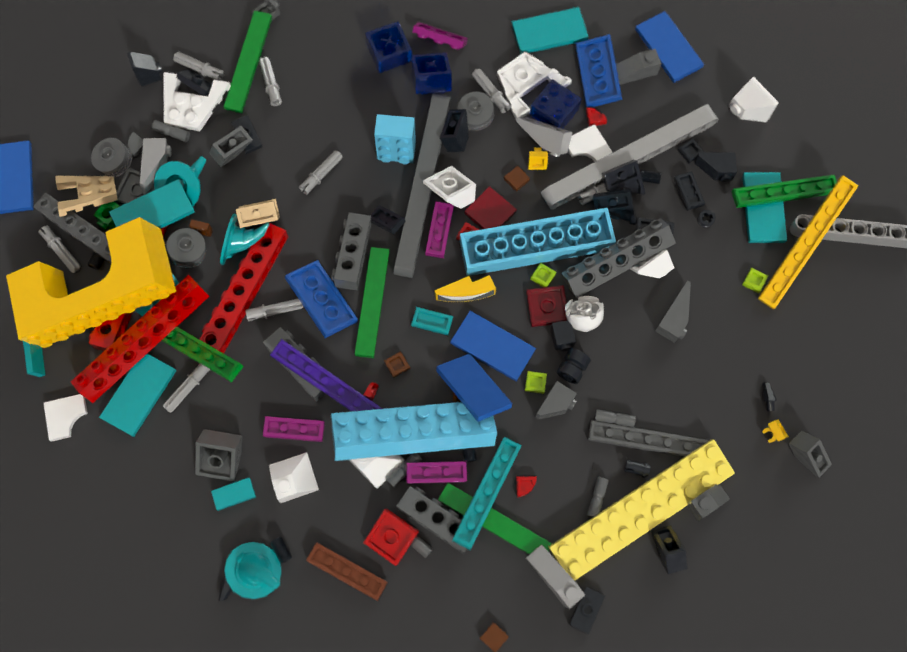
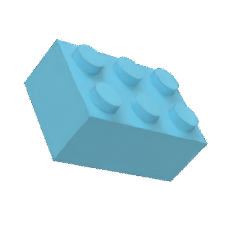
[374,114,416,164]

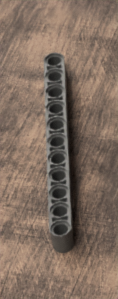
[394,93,451,278]

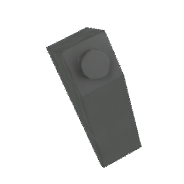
[616,49,661,84]
[655,280,691,343]

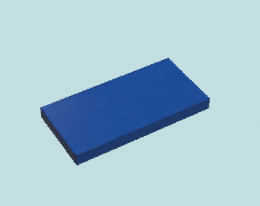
[635,11,704,83]
[575,34,622,108]
[0,141,34,214]
[285,260,358,338]
[450,311,536,382]
[436,354,512,422]

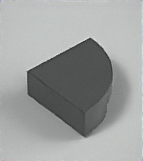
[128,132,143,157]

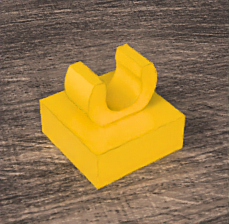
[528,147,548,170]
[762,419,789,443]

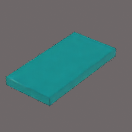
[512,7,589,54]
[742,172,787,243]
[109,179,195,228]
[99,354,177,437]

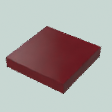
[464,186,517,229]
[526,285,567,327]

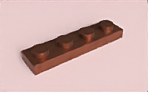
[306,542,388,601]

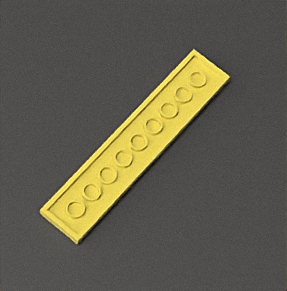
[548,439,735,581]

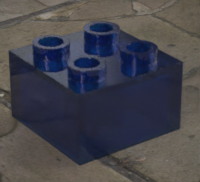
[365,21,412,73]
[411,53,452,94]
[530,79,582,129]

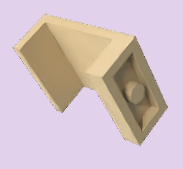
[236,199,280,228]

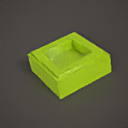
[530,263,556,287]
[742,267,768,293]
[525,371,547,394]

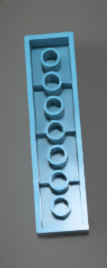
[460,208,616,276]
[331,402,497,461]

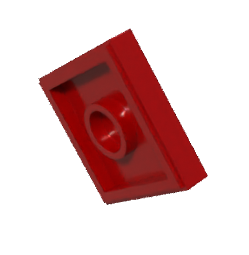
[363,508,419,566]

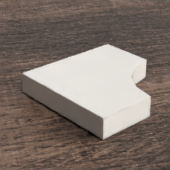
[568,124,613,162]
[44,394,88,442]

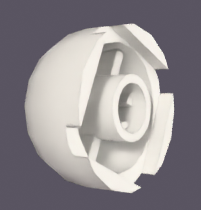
[565,296,604,332]

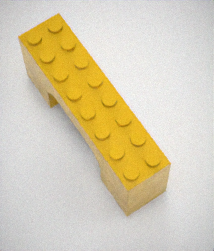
[6,217,176,348]

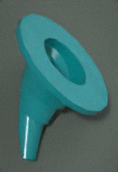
[154,156,207,207]
[220,213,270,265]
[224,542,282,599]

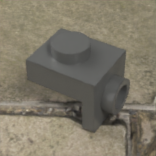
[252,0,280,21]

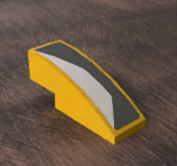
[434,275,496,302]

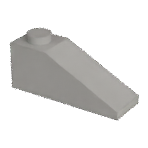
[516,117,572,156]
[140,138,171,194]
[526,545,585,609]

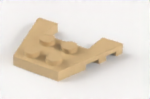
[56,176,118,217]

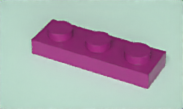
[412,22,468,49]
[425,202,454,258]
[263,416,325,442]
[406,462,467,484]

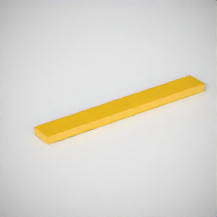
[757,175,859,309]

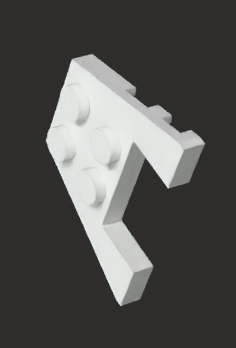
[497,52,572,121]
[164,72,231,131]

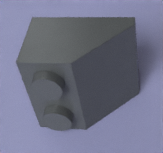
[195,429,242,481]

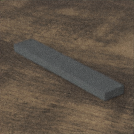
[588,420,708,457]

